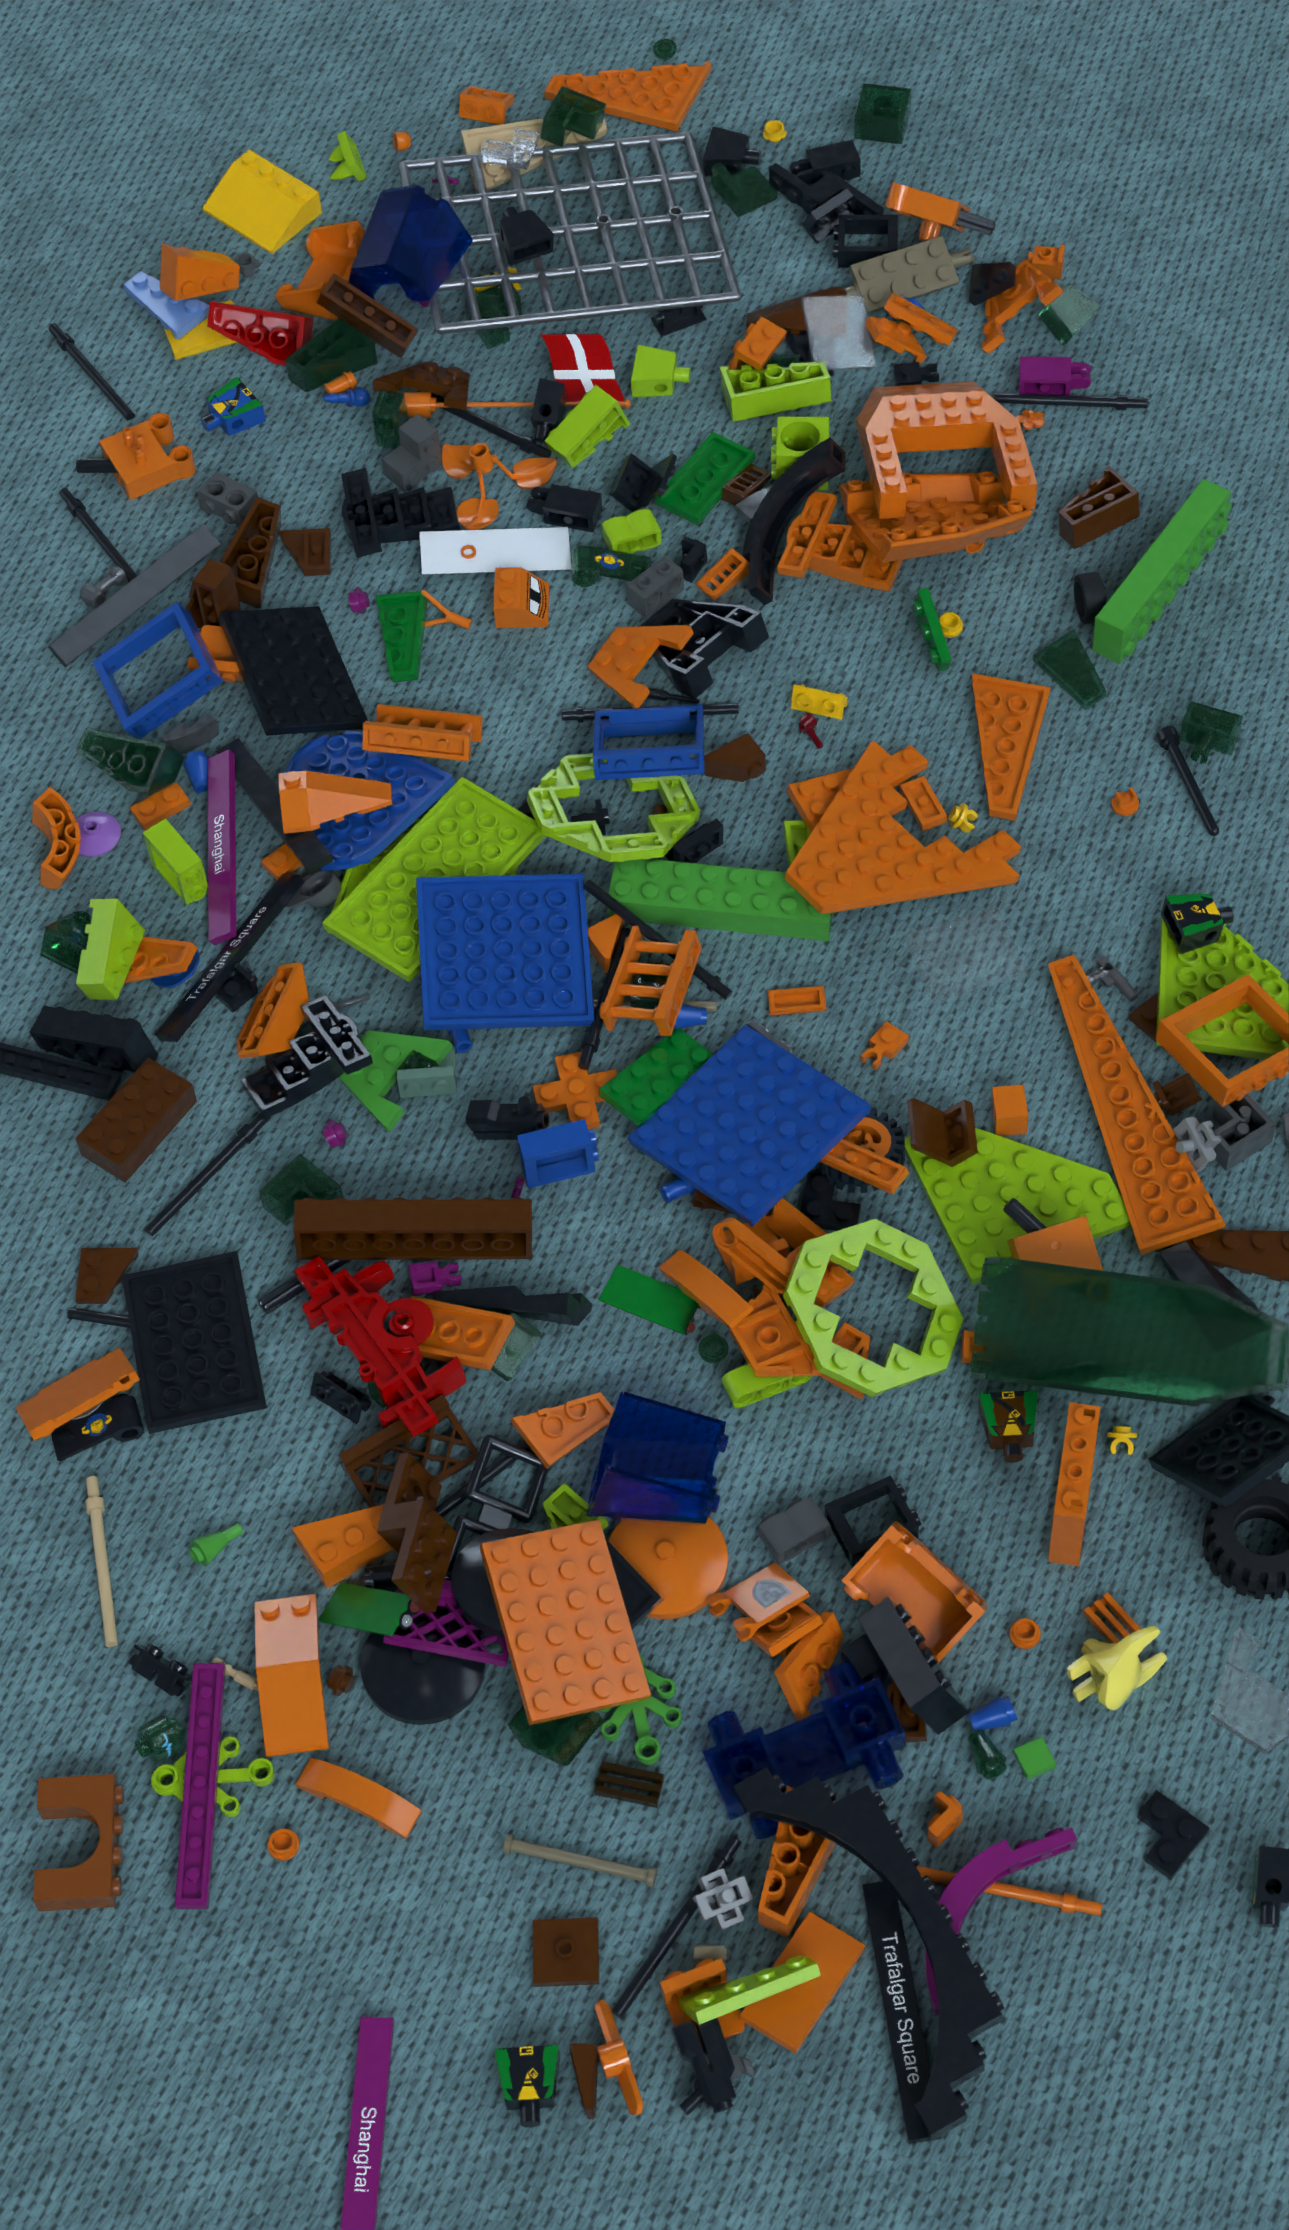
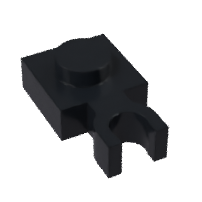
[894,362,939,386]

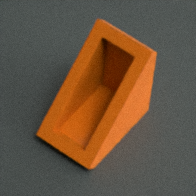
[588,914,624,973]

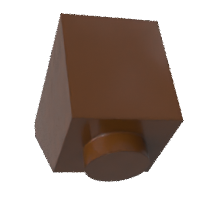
[704,733,766,782]

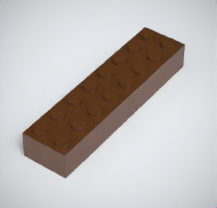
[294,1197,532,1260]

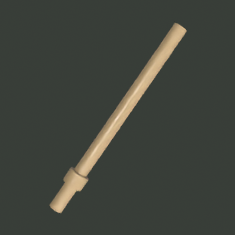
[85,1476,118,1647]

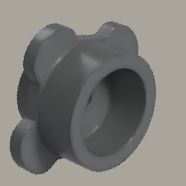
[235,253,260,277]

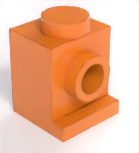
[1027,244,1065,280]

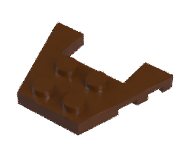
[373,361,470,410]

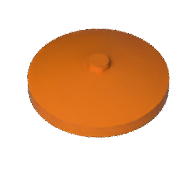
[608,1502,728,1619]

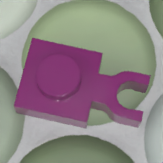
[407,1261,462,1295]

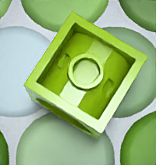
[771,416,829,490]

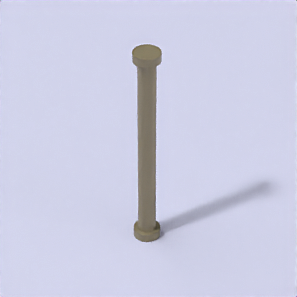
[503,1834,658,1887]

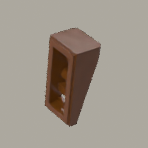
[722,464,771,506]
[570,2043,598,2119]

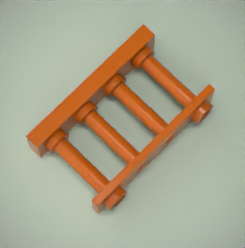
[362,704,483,762]
[600,926,702,1036]

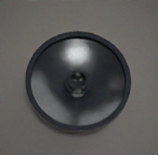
[451,1528,535,1637]
[360,1606,486,1725]

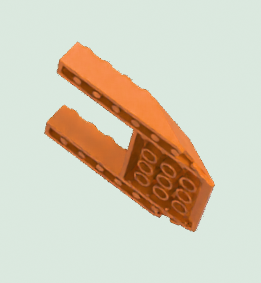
[856,381,1038,519]

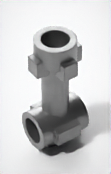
[80,566,127,607]

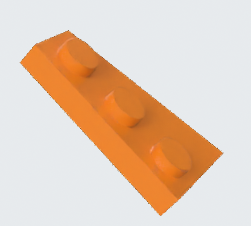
[510,1392,619,1469]

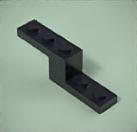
[769,163,884,215]

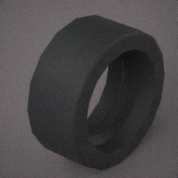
[1074,571,1107,625]

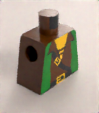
[978,1390,1037,1463]

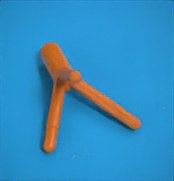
[421,590,473,630]

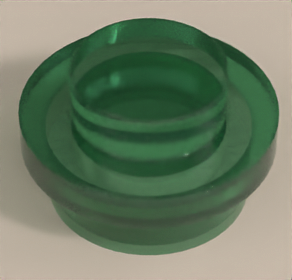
[653,39,677,60]
[699,1334,729,1363]

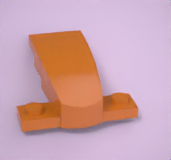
[777,491,904,592]

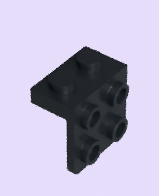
[610,453,677,512]

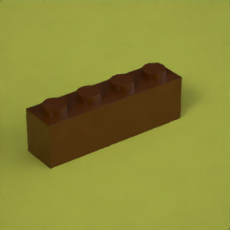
[317,273,419,358]

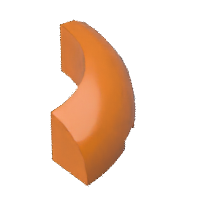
[32,787,81,890]

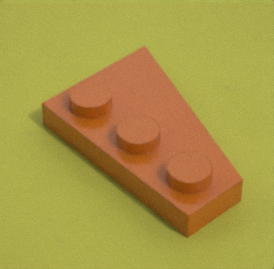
[124,937,198,984]
[774,1611,844,1722]

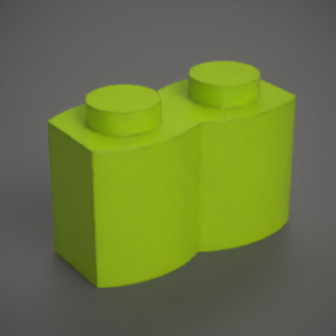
[602,509,662,558]

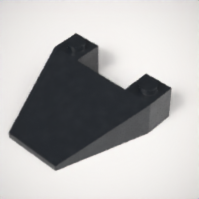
[640,599,769,699]

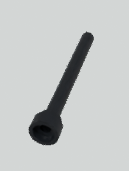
[1156,726,1220,836]

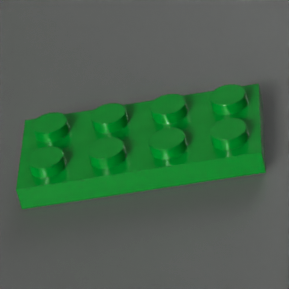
[655,432,755,525]
[599,1028,714,1127]

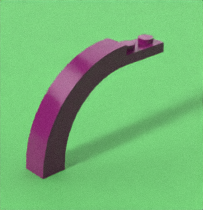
[925,1827,1077,2016]

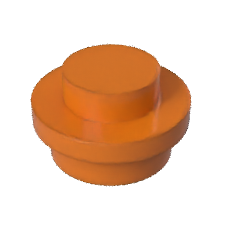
[1009,1618,1041,1649]
[267,1829,300,1861]

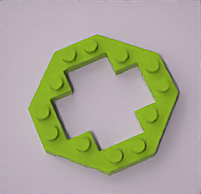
[527,753,700,862]
[783,1219,963,1397]

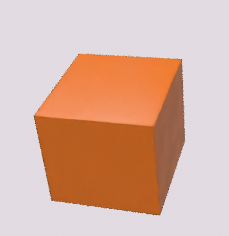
[991,1084,1028,1136]

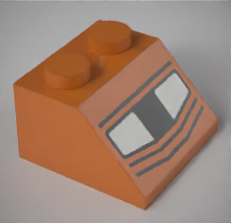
[493,567,549,628]

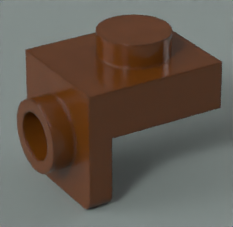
[1153,1073,1203,1116]

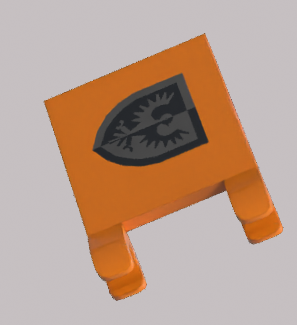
[706,1562,810,1642]

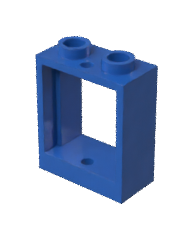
[517,1119,599,1188]

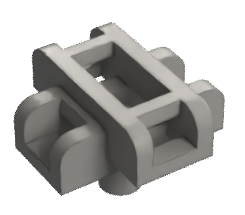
[1173,1117,1222,1172]
[692,1868,754,1931]

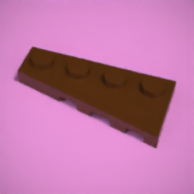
[1186,1230,1289,1282]

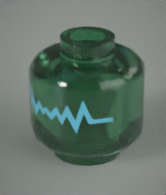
[135,1715,184,1762]

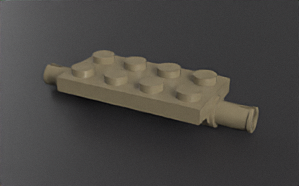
[844,236,974,314]

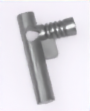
[1086,955,1139,1002]

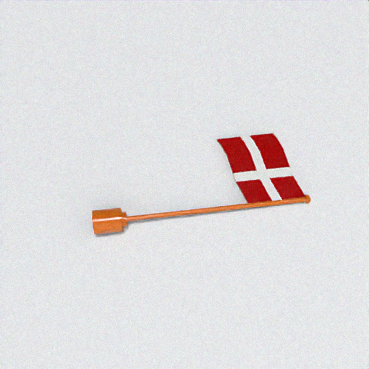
[400,334,631,418]

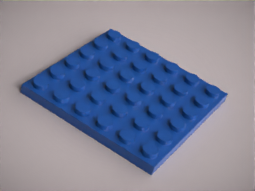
[416,874,594,1030]
[628,1024,871,1227]

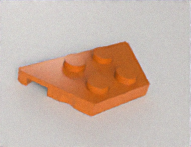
[729,1284,822,1377]

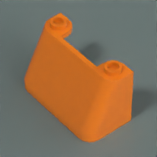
[274,220,380,322]
[841,1521,988,1664]

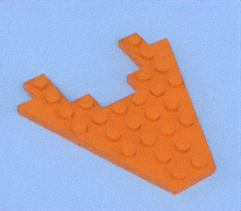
[784,740,1022,914]

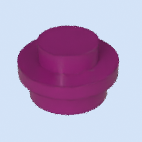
[348,588,370,614]
[323,1119,348,1148]

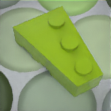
[545,385,631,468]
[76,899,146,1000]

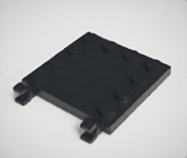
[1149,1382,1289,1508]

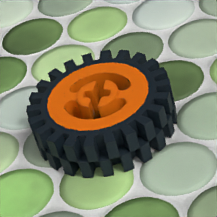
[816,1108,905,1193]

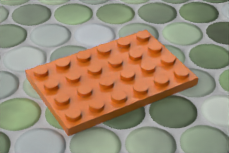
[479,1519,651,1725]

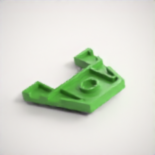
[338,1030,453,1132]

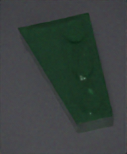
[285,318,378,393]

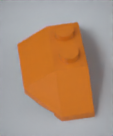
[236,962,309,1059]

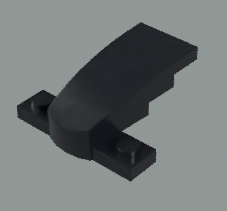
[341,467,461,558]
[241,995,373,1119]

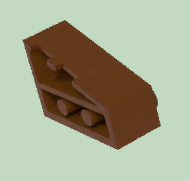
[186,559,241,629]

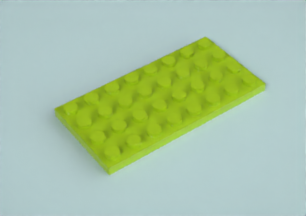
[322,777,546,983]

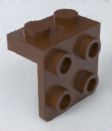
[907,1098,978,1167]

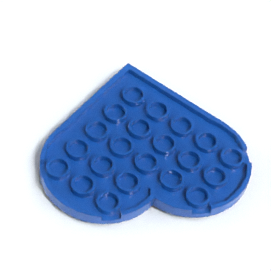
[286,731,455,871]

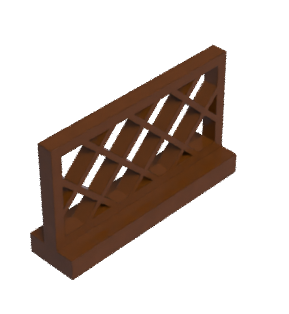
[339,1395,478,1508]

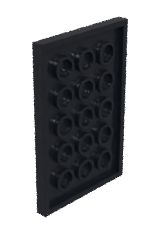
[219,606,368,736]
[121,1251,267,1434]

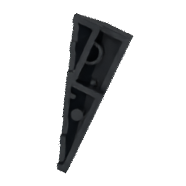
[434,1286,592,1326]

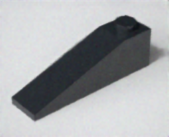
[1158,1241,1269,1353]

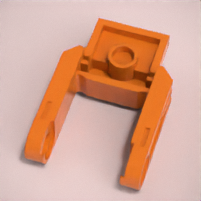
[712,1198,855,1308]

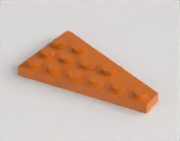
[544,61,712,132]

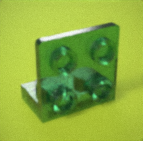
[40,910,92,974]

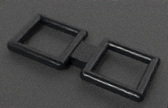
[445,1435,549,1581]

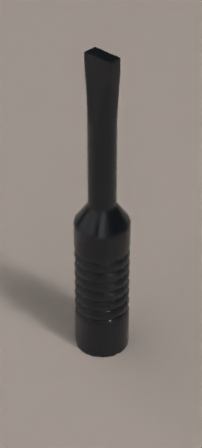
[647,688,700,704]

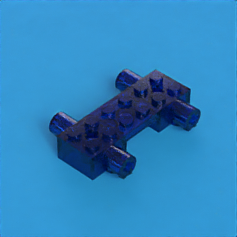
[702,1661,906,1839]

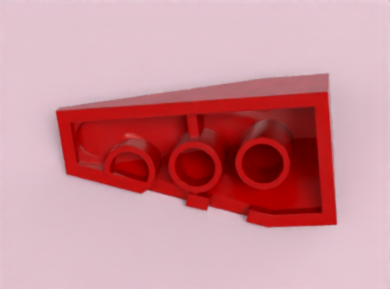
[207,301,314,368]

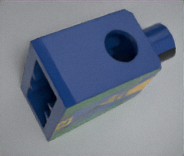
[201,377,266,436]

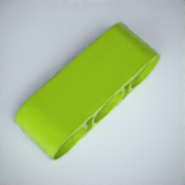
[721,1364,812,1408]

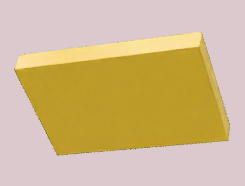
[163,300,237,360]

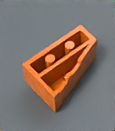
[160,243,240,301]
[292,1504,394,1589]

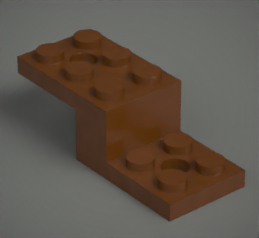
[376,1452,457,1613]

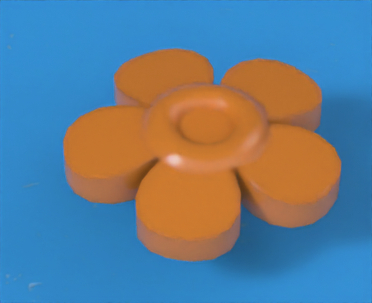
[1016,410,1044,430]

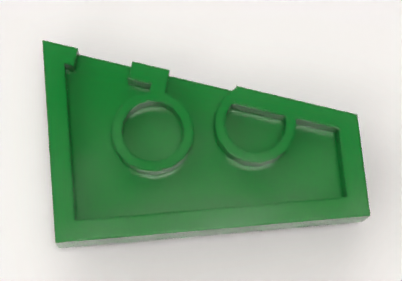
[912,587,952,672]

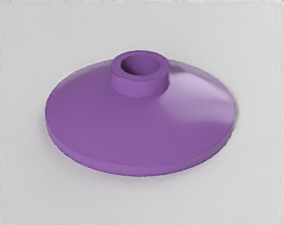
[76,812,121,857]

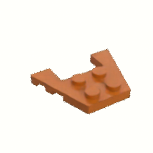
[981,260,1064,354]
[587,625,694,708]

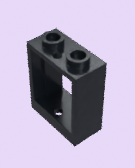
[833,215,898,268]
[825,1476,921,1568]

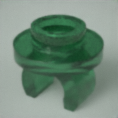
[403,1052,434,1070]

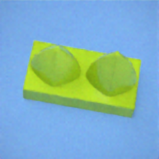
[329,130,367,181]

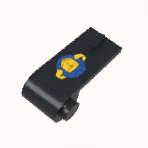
[51,1394,144,1461]

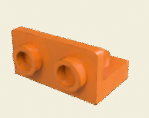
[459,86,514,125]

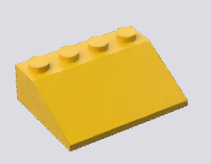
[202,149,322,254]

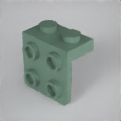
[397,1044,457,1098]

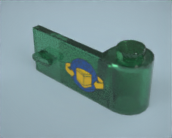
[572,546,651,587]

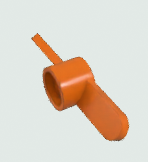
[595,2000,643,2115]

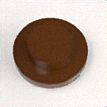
[327,1665,355,1696]

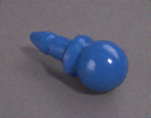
[323,387,370,407]

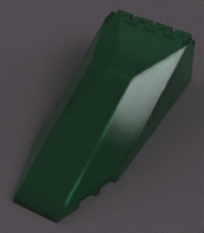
[970,1257,1289,1407]

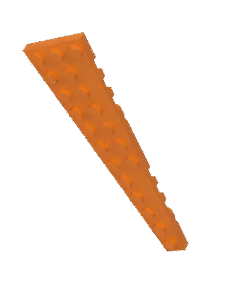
[1048,954,1226,1255]

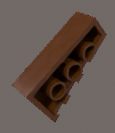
[219,497,281,609]

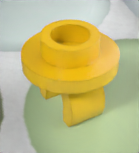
[948,803,978,833]
[1107,1426,1137,1455]

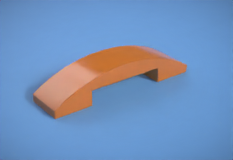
[295,1758,422,1839]

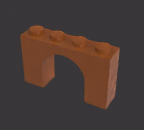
[33,1774,124,1912]

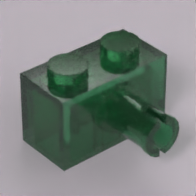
[1180,701,1243,764]

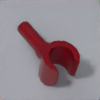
[799,712,823,749]

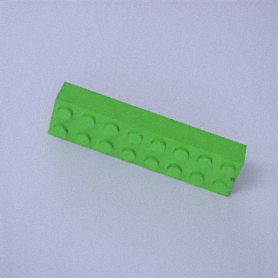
[1092,479,1232,664]
[608,859,834,941]

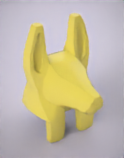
[1067,1626,1167,1711]

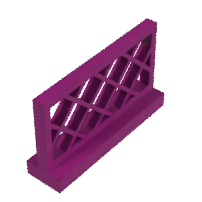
[383,1580,509,1667]

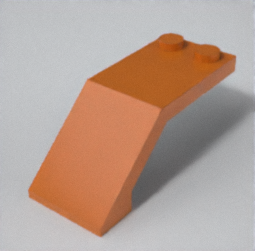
[254,1594,329,1757]

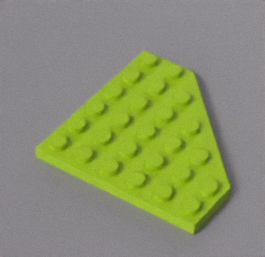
[1156,916,1289,1060]
[905,1128,1131,1285]

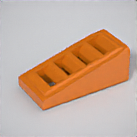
[695,548,750,601]

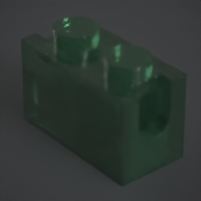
[372,390,408,449]

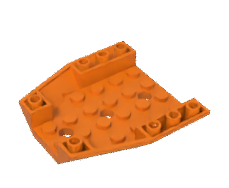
[839,471,1032,563]

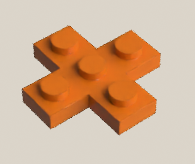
[532,1051,617,1129]

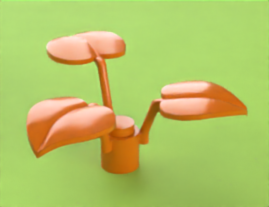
[442,443,557,530]

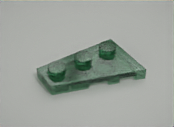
[1033,629,1106,710]

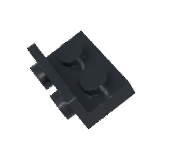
[802,188,853,244]
[664,818,723,863]

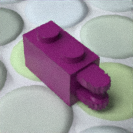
[1019,356,1091,395]

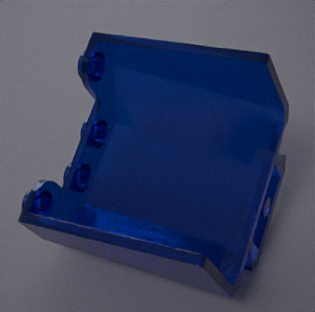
[349,185,473,301]
[585,1391,729,1525]

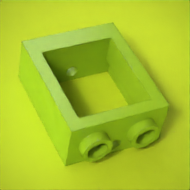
[143,818,208,905]

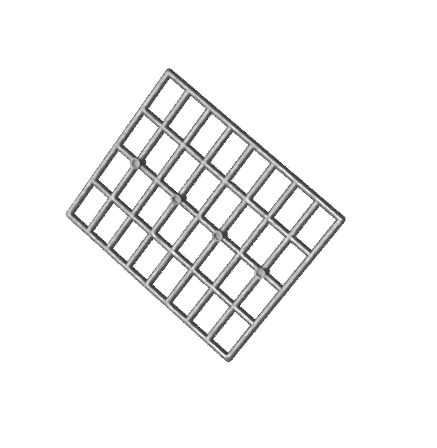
[398,132,742,334]

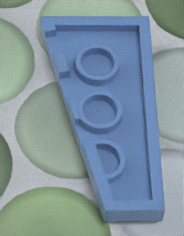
[123,271,210,340]

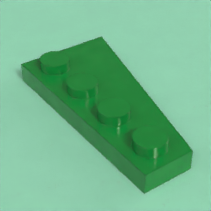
[375,591,428,683]

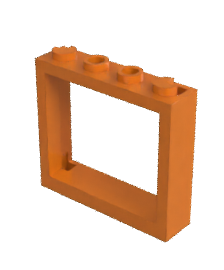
[1156,974,1289,1107]
[1048,1402,1101,1566]

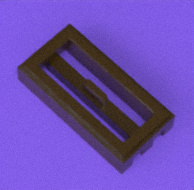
[595,1761,664,1808]

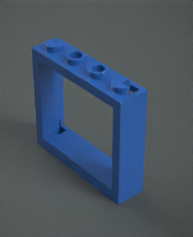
[92,602,223,740]
[593,704,705,780]

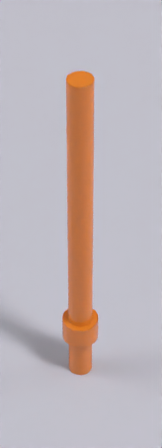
[916,1866,1103,1916]

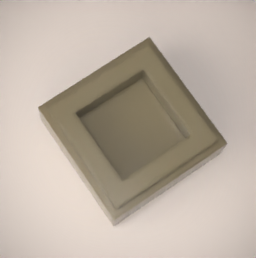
[694,1944,728,1960]

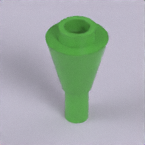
[188,1523,243,1566]

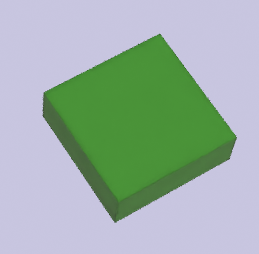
[1013,1737,1056,1780]

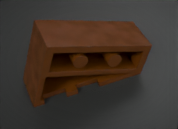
[1058,466,1140,549]

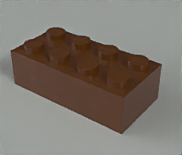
[76,1058,197,1183]

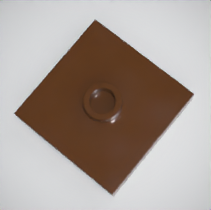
[533,1917,600,1987]

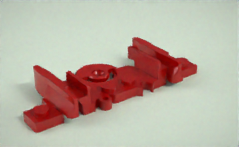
[294,1256,467,1438]

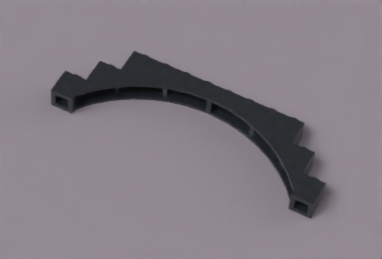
[733,1767,1004,2141]

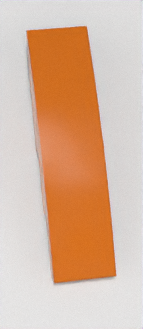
[658,1249,754,1329]

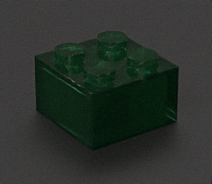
[855,83,911,144]

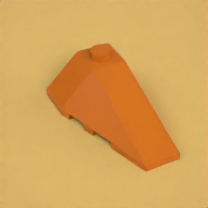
[278,771,393,834]

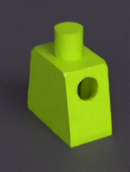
[631,345,691,397]

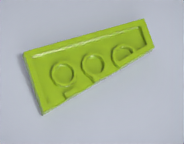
[677,1955,821,2025]

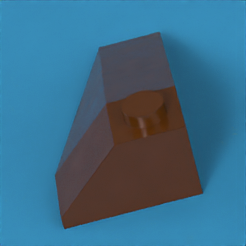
[746,287,847,337]

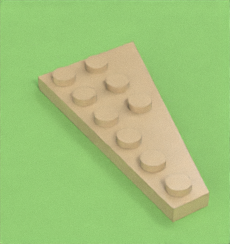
[461,109,607,194]

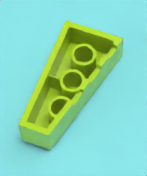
[720,362,832,422]

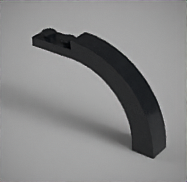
[742,437,846,605]

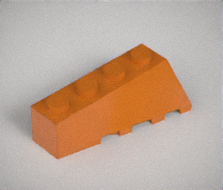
[758,1786,836,1938]

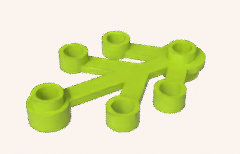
[151,1736,275,1818]

